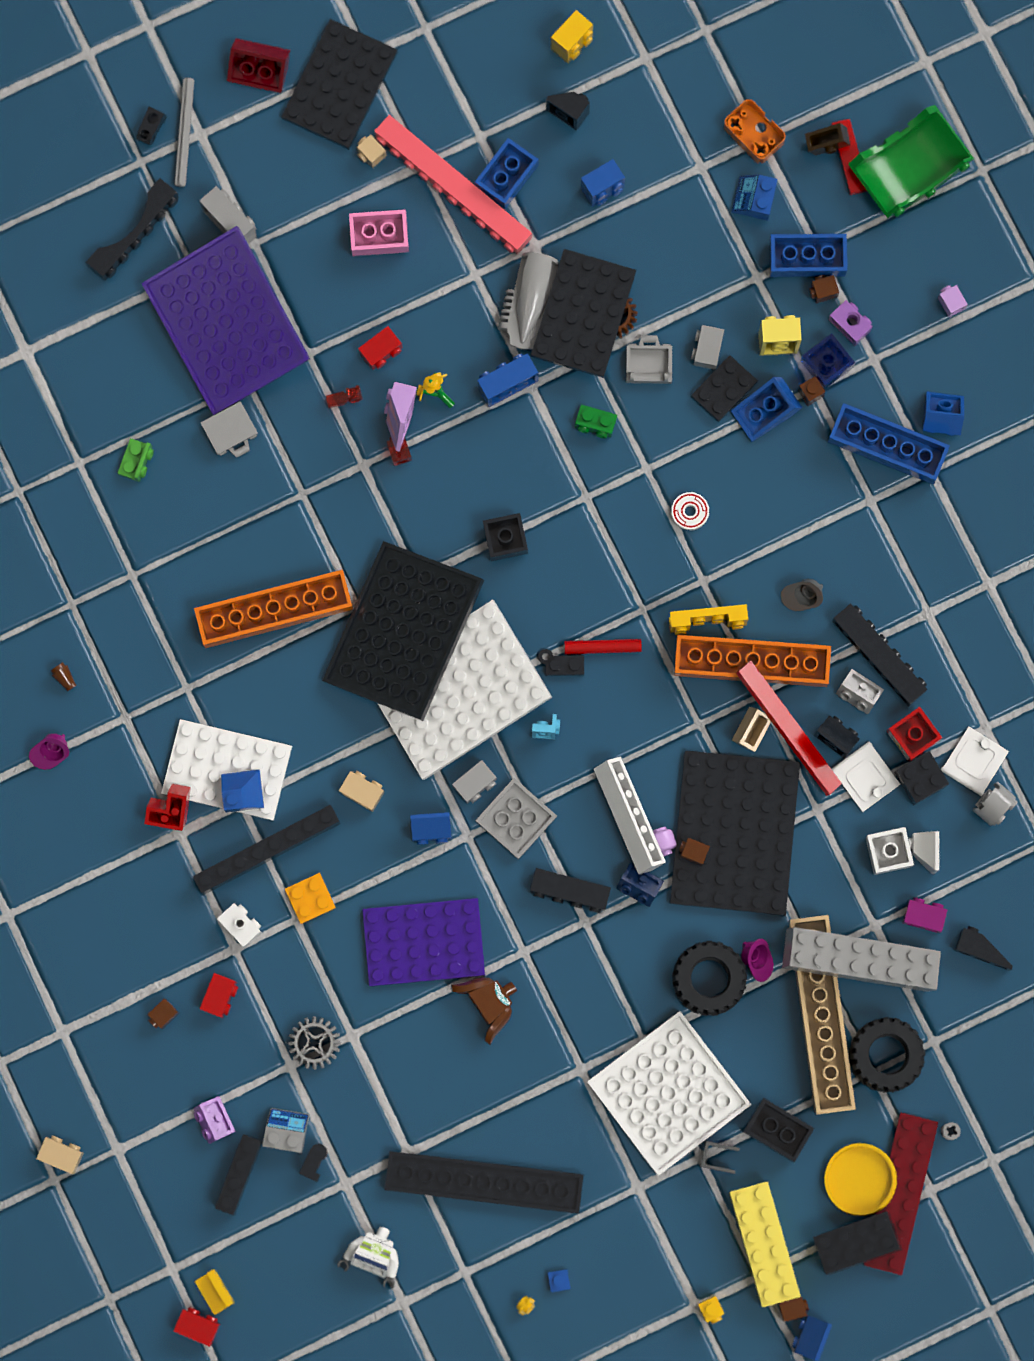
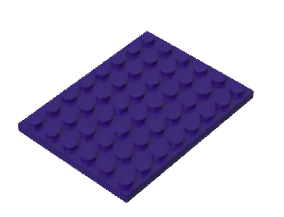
[142,226,310,416]

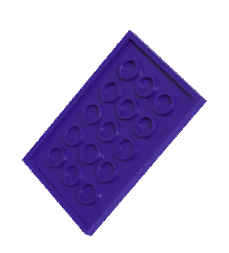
[363,898,485,987]

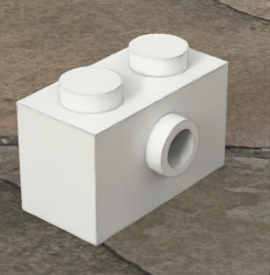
[217,903,262,948]

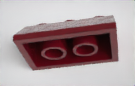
[227,38,290,93]

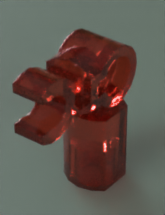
[326,385,363,409]

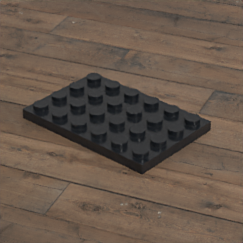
[281,19,398,150]
[531,249,636,378]

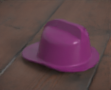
[29,733,69,770]
[741,939,774,982]

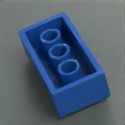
[769,234,847,277]

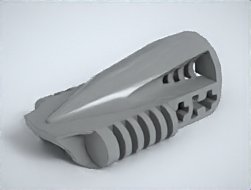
[498,252,559,350]

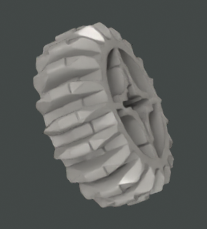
[288,1017,341,1070]

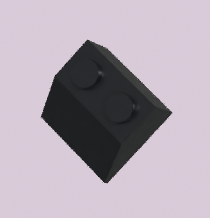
[546,92,590,131]
[814,715,860,759]

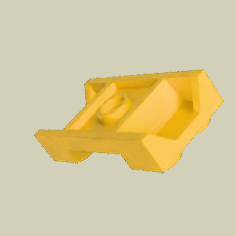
[669,604,748,635]

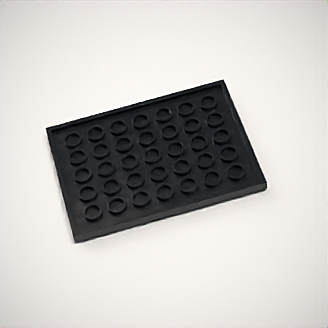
[322,541,485,721]
[670,750,800,916]

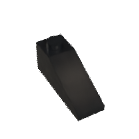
[954,926,1013,971]

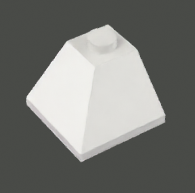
[908,831,939,874]

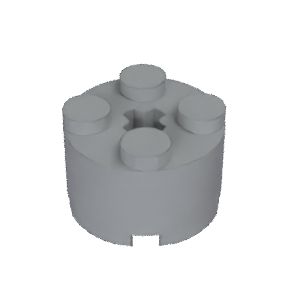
[972,781,1018,826]

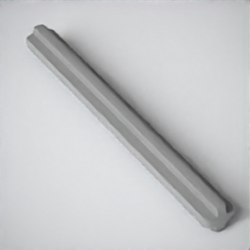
[174,78,194,187]

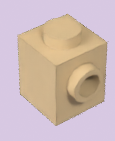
[357,135,387,168]

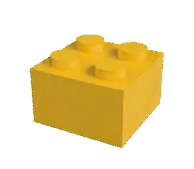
[551,10,593,63]

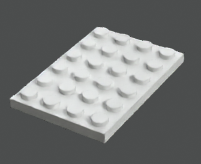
[161,719,292,821]

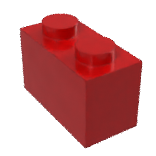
[358,326,403,370]
[200,973,239,1018]
[174,1307,220,1347]

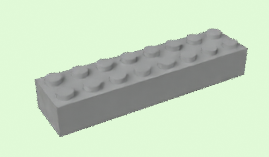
[782,927,941,992]

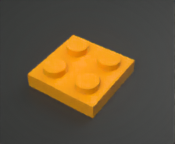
[285,873,336,924]

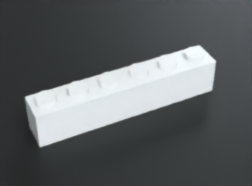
[594,757,666,874]

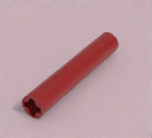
[565,639,642,654]

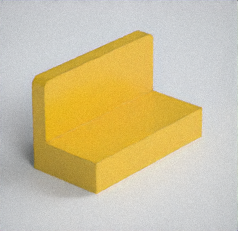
[195,1269,235,1315]

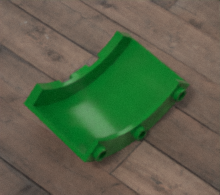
[848,105,974,218]

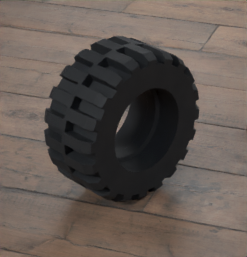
[672,941,747,1016]
[849,1017,926,1093]

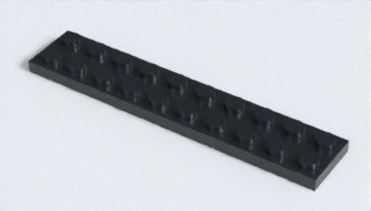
[385,1151,584,1214]

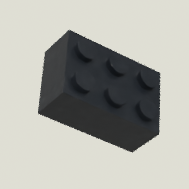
[743,1098,815,1163]

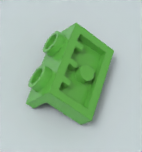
[117,438,154,482]

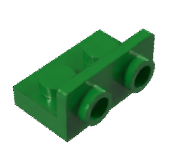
[575,405,617,439]

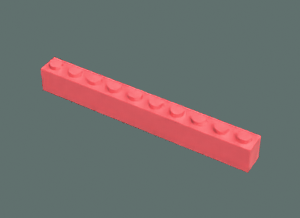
[375,115,532,255]

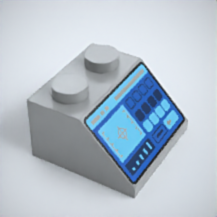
[263,1108,309,1153]

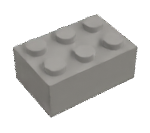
[200,186,257,244]

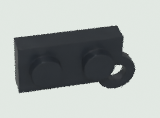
[538,649,584,676]

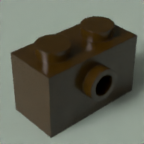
[805,123,851,156]

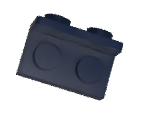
[616,862,664,907]

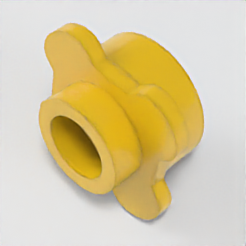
[516,1296,535,1316]

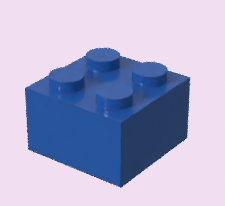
[581,159,625,207]

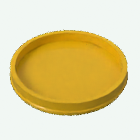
[824,1143,897,1216]

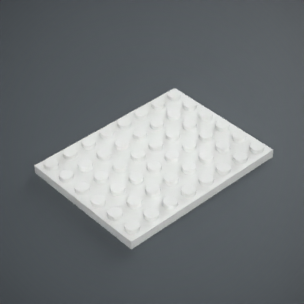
[378,600,552,780]

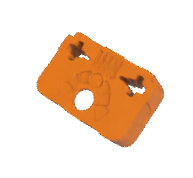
[724,99,785,164]

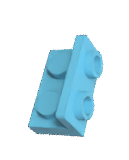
[532,714,560,740]

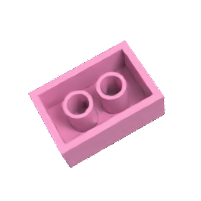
[349,210,409,256]

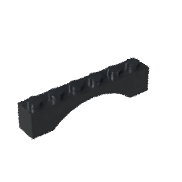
[86,178,179,281]

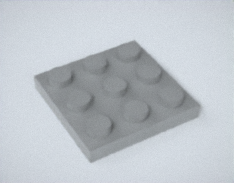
[475,778,557,860]

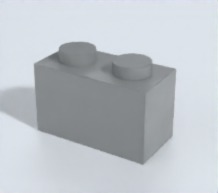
[691,325,724,370]
[452,760,497,804]

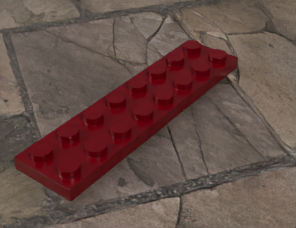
[863,1112,939,1275]

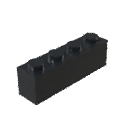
[530,868,611,914]
[215,1134,263,1215]

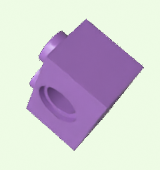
[828,300,873,346]

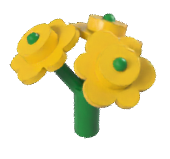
[416,372,455,408]

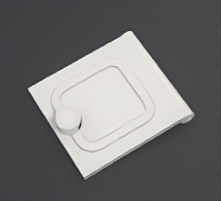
[941,727,1009,796]
[832,741,900,812]

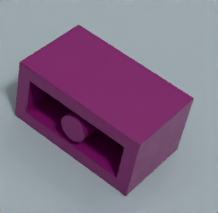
[902,898,947,933]

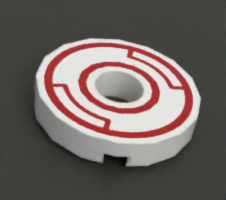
[671,492,709,530]

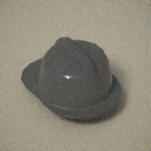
[781,579,823,611]

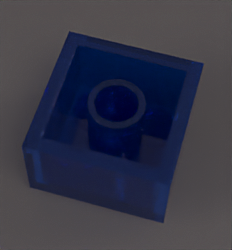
[800,333,855,390]

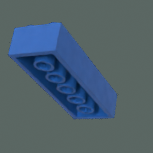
[828,403,950,485]

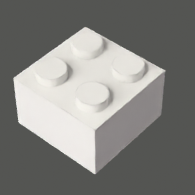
[865,827,914,875]

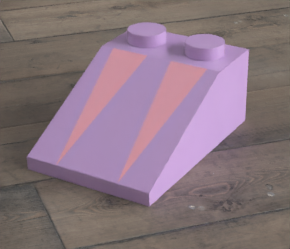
[384,382,417,452]

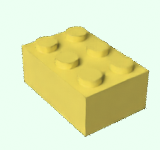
[758,315,802,356]

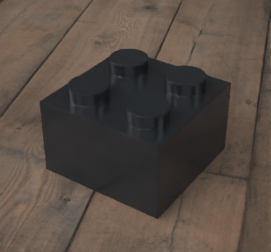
[483,513,528,561]
[894,751,949,805]

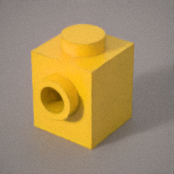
[697,1295,724,1324]

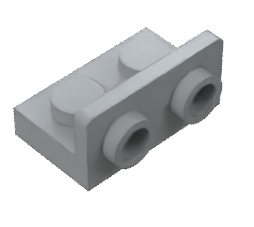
[836,669,884,714]

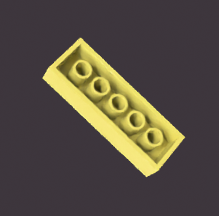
[729,1181,801,1307]

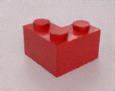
[144,784,191,831]

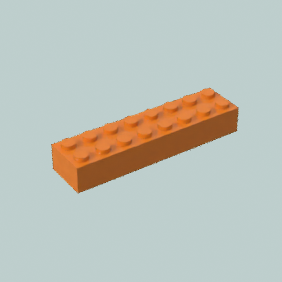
[194,569,353,648]
[674,635,831,687]

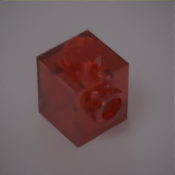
[386,437,412,466]

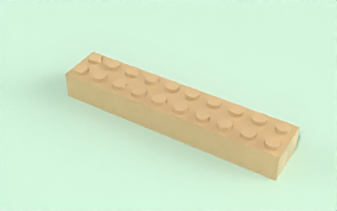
[788,915,856,1115]

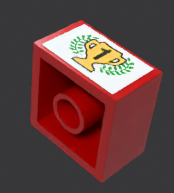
[886,707,943,762]

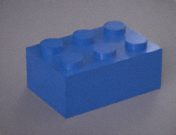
[475,138,539,209]
[477,353,539,408]

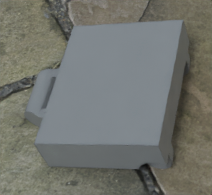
[626,335,672,384]
[201,401,258,458]

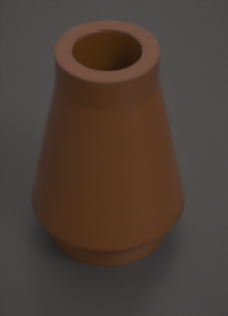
[51,662,77,692]

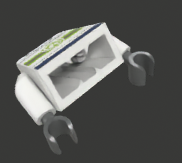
[337,1227,399,1289]

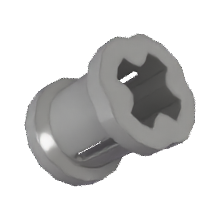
[941,1122,961,1140]

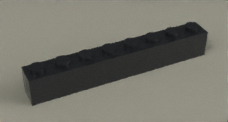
[193,804,341,895]

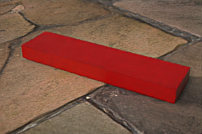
[831,119,867,195]

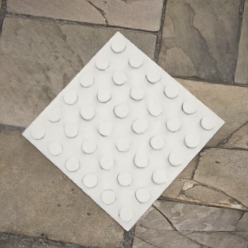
[587,1011,751,1176]

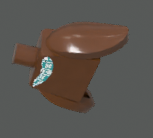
[451,977,517,1045]

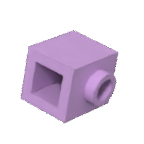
[938,285,968,318]

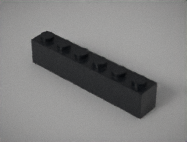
[832,603,928,707]

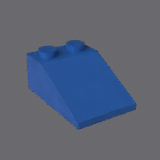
[731,377,803,442]

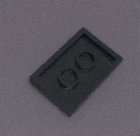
[691,355,758,422]

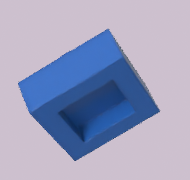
[548,1269,570,1292]

